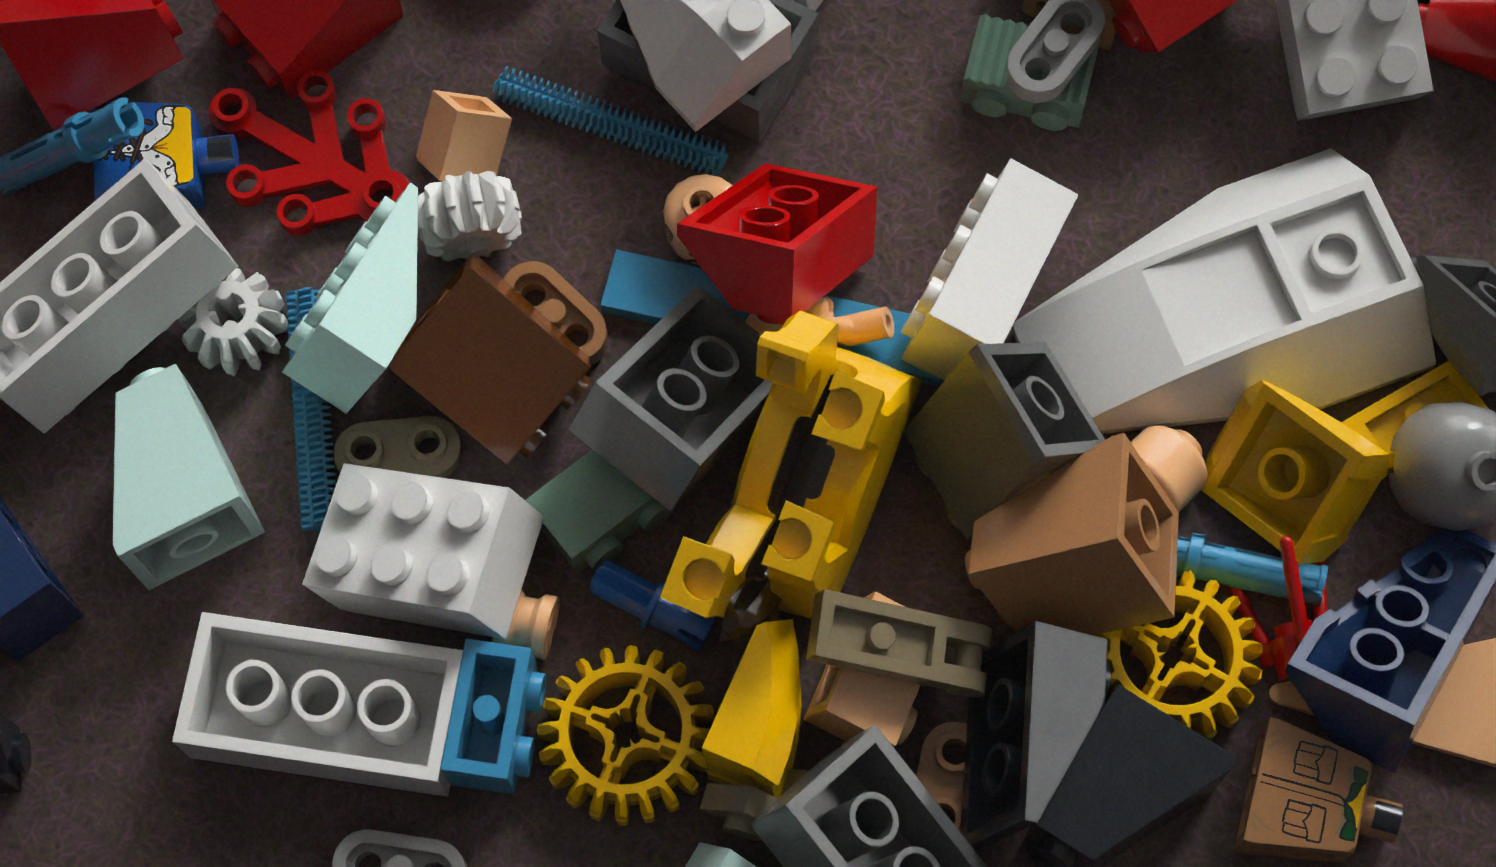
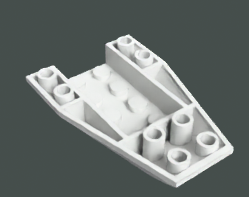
[1011,148,1436,434]

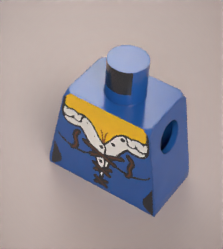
[92,101,239,209]

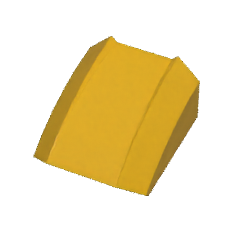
[1201,380,1389,565]
[702,619,802,798]

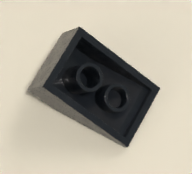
[960,621,1111,851]

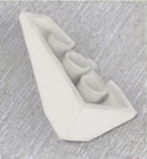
[620,0,791,132]

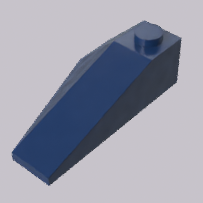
[1285,529,1496,774]

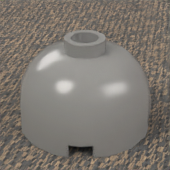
[1388,401,1496,531]

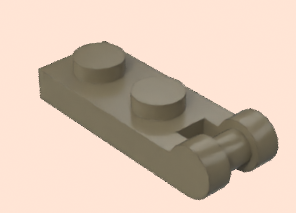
[806,589,992,697]

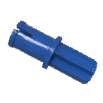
[590,561,718,652]

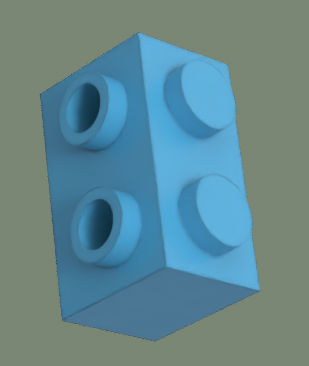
[441,639,547,795]

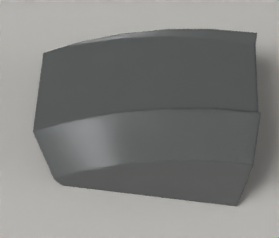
[1411,255,1496,397]

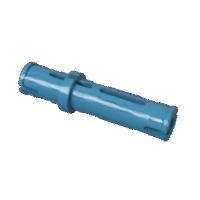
[0,98,144,195]
[1176,532,1328,607]

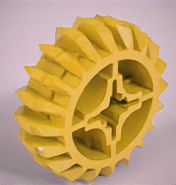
[1093,570,1263,740]
[537,645,715,826]

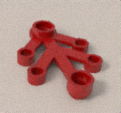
[209,70,410,236]

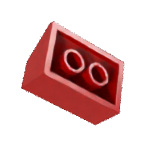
[677,163,877,324]

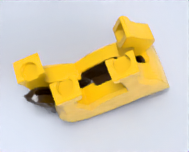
[660,311,923,643]

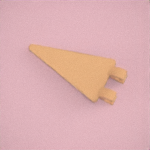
[1268,638,1496,768]

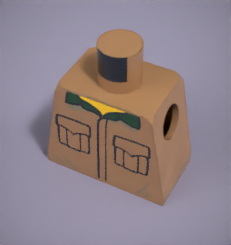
[1233,717,1403,863]

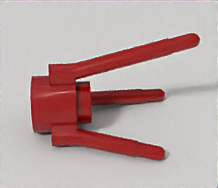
[1226,536,1327,682]

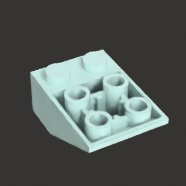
[282,183,418,414]

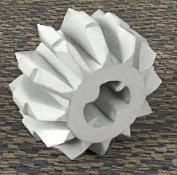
[418,170,522,261]
[178,268,288,376]

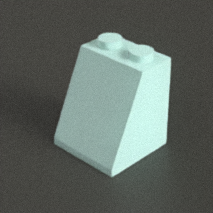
[113,364,265,590]

